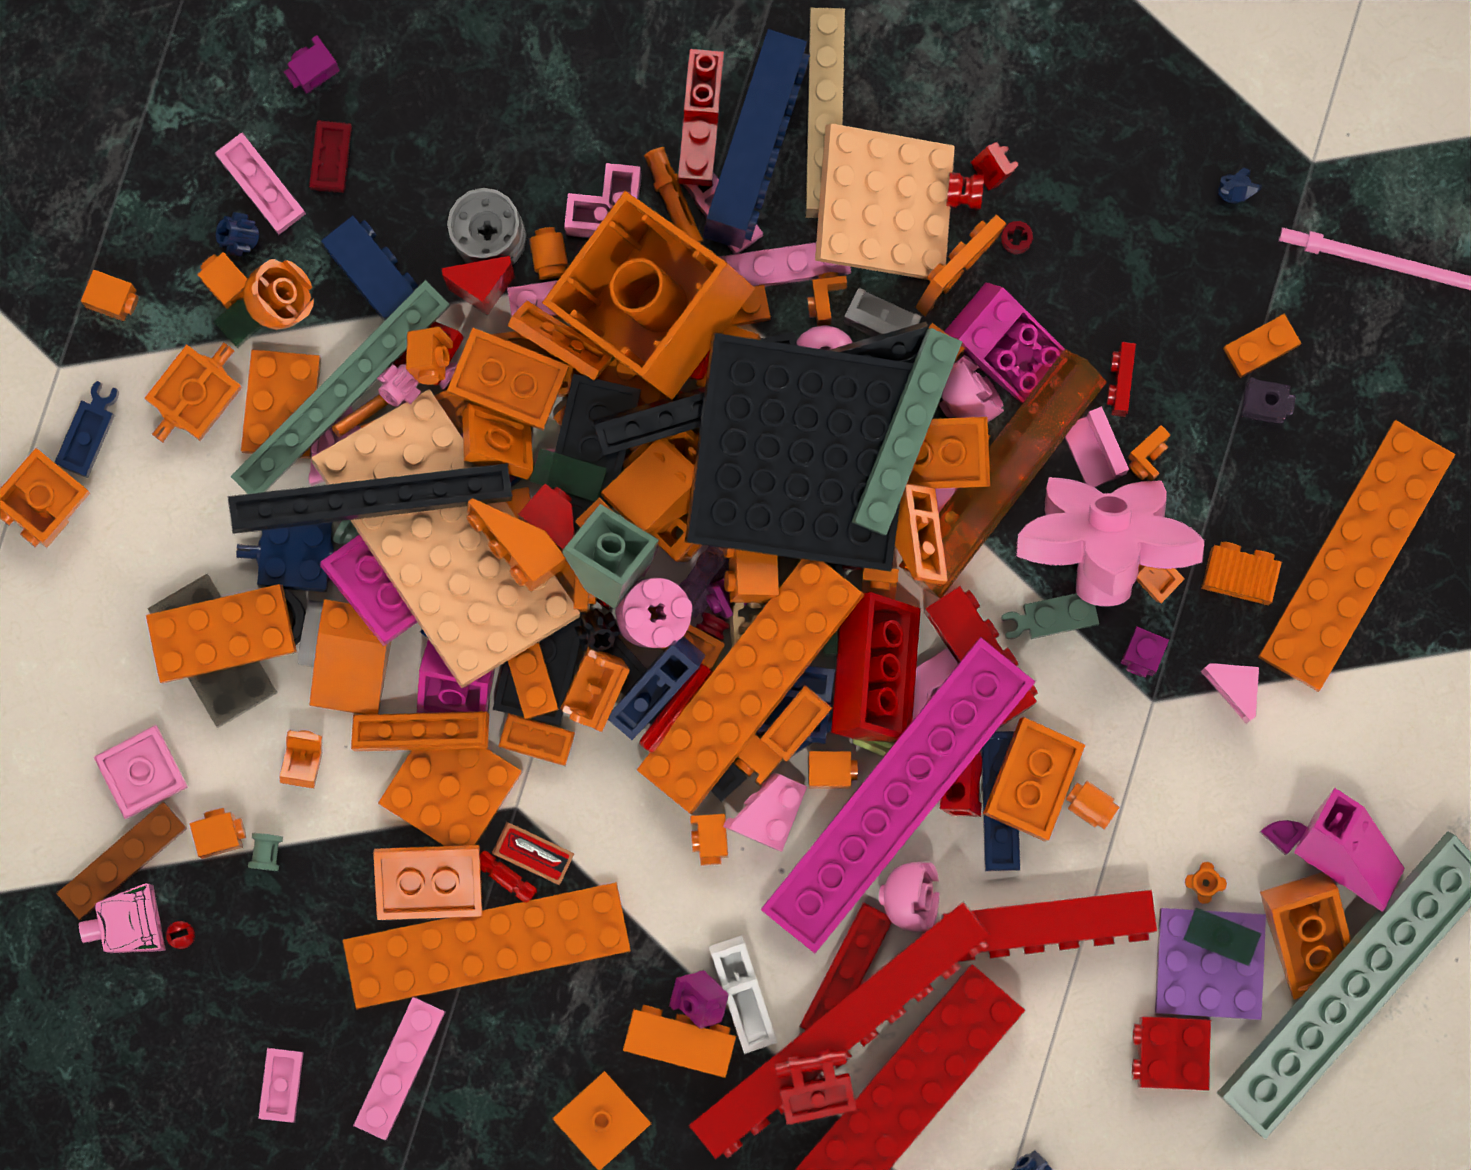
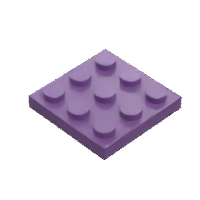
[1155,908,1266,1020]

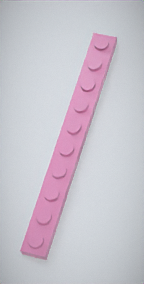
[507,242,851,318]

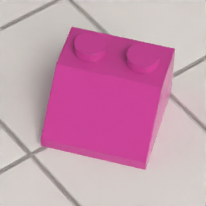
[417,639,495,713]

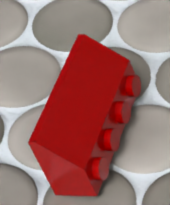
[831,592,921,742]

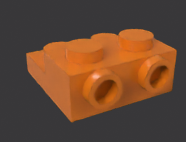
[0,448,90,548]

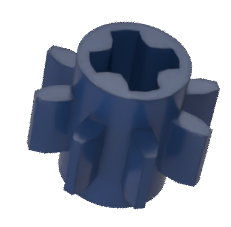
[216,212,259,257]

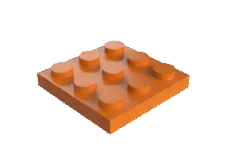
[378,748,522,846]

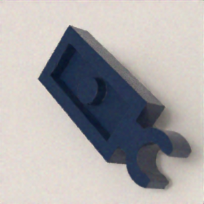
[54,381,119,478]

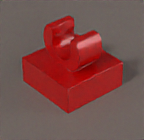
[971,142,1018,190]

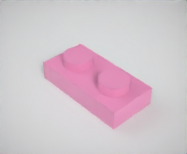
[258,1048,304,1123]

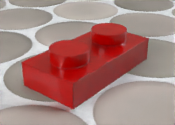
[1106,342,1136,417]

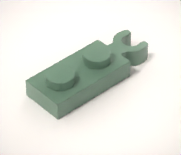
[1001,593,1099,639]

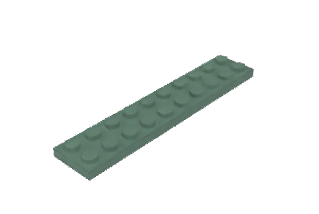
[1217,831,1471,1139]

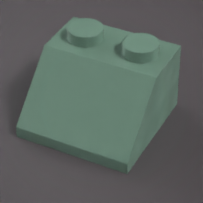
[562,504,659,609]

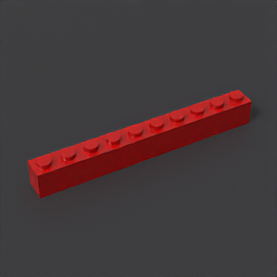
[689,902,990,1159]

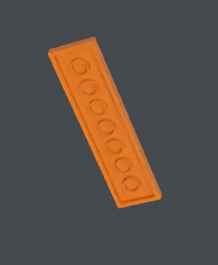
[1258,420,1456,692]
[637,559,865,814]
[343,882,631,1009]

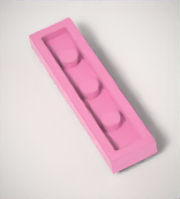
[353,997,445,1140]

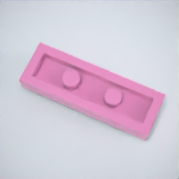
[215,133,305,234]

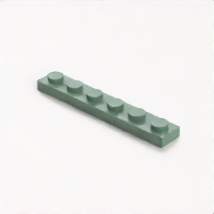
[852,328,962,535]

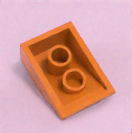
[309,599,392,715]
[1260,872,1351,1000]

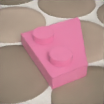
[723,773,807,851]

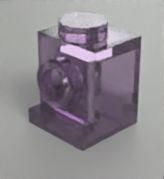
[1241,378,1295,424]

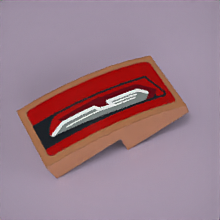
[492,822,574,885]

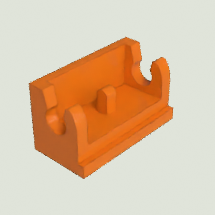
[561,646,630,732]

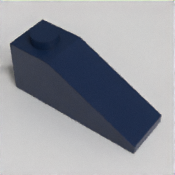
[608,636,705,740]

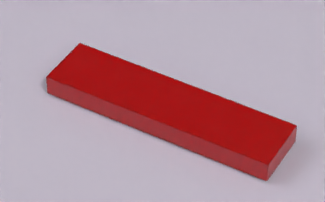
[799,902,892,1030]

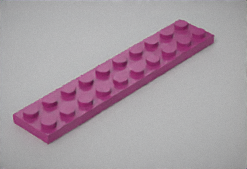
[761,637,1035,953]

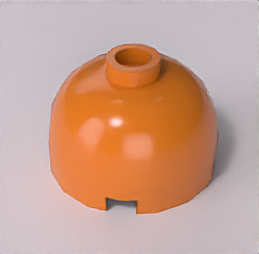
[243,259,314,330]

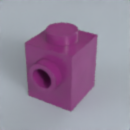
[1120,627,1169,678]

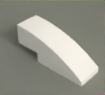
[709,935,777,1054]

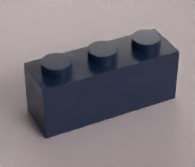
[321,216,419,321]

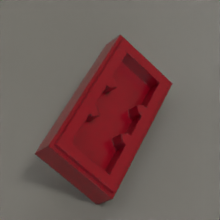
[309,120,352,193]

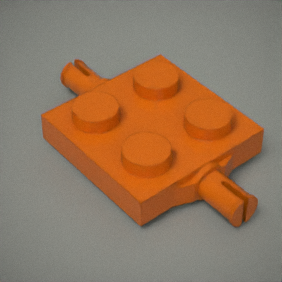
[144,342,242,443]

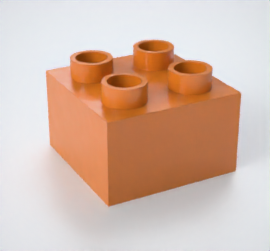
[542,191,755,400]

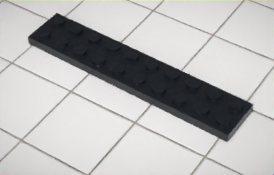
[493,374,641,726]

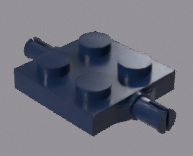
[236,522,335,592]

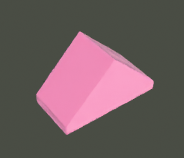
[1201,663,1259,724]

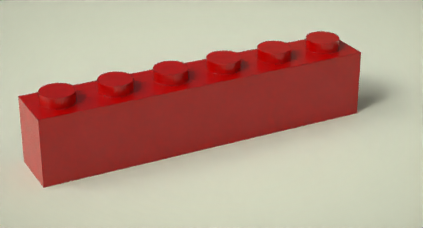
[941,890,1157,962]

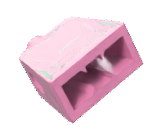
[79,883,166,953]

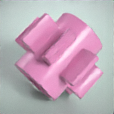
[377,364,421,407]

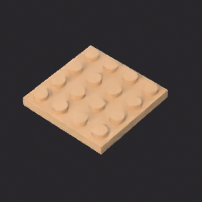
[815,123,955,280]

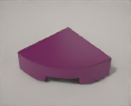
[1260,820,1307,855]

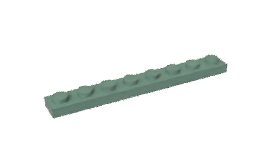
[230,280,450,494]

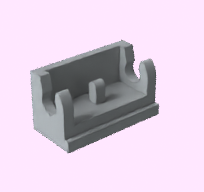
[844,288,922,337]

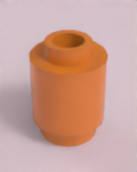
[529,227,568,280]
[1066,781,1119,830]

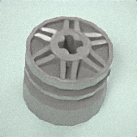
[447,188,527,264]

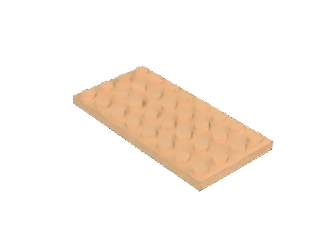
[311,389,580,688]

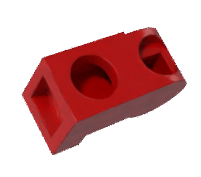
[940,752,982,817]

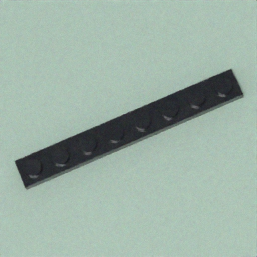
[228,464,512,534]

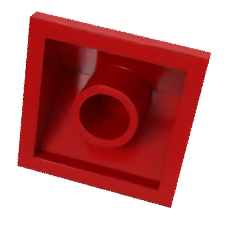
[441,256,515,315]

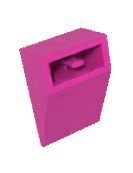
[944,283,1070,406]
[1294,788,1405,911]

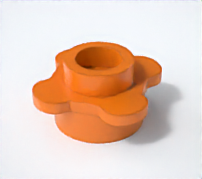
[1185,862,1227,904]

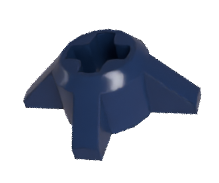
[1218,168,1261,203]

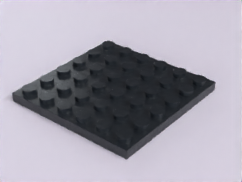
[685,333,914,572]

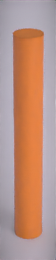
[332,394,389,438]

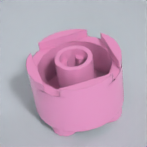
[615,578,692,648]

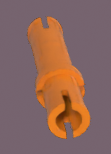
[644,147,703,243]

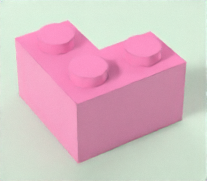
[564,163,641,238]

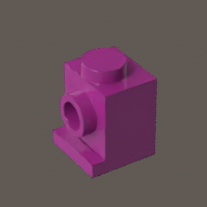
[283,35,340,94]
[669,970,729,1029]

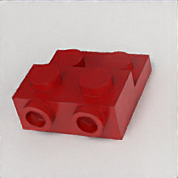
[1132,1017,1211,1090]

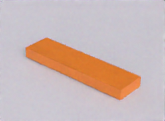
[351,711,489,751]

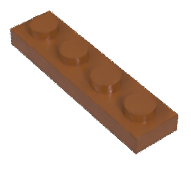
[57,802,187,920]

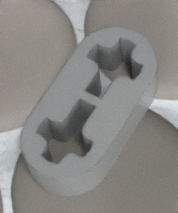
[298,600,323,667]

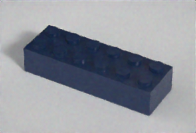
[702,29,810,249]

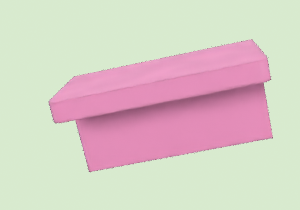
[1062,406,1129,487]

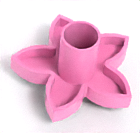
[1017,477,1204,606]

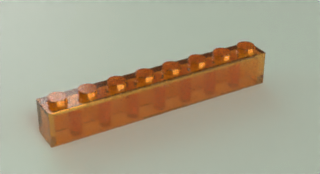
[898,349,1107,598]

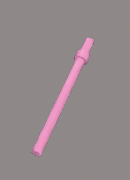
[1279,227,1471,290]

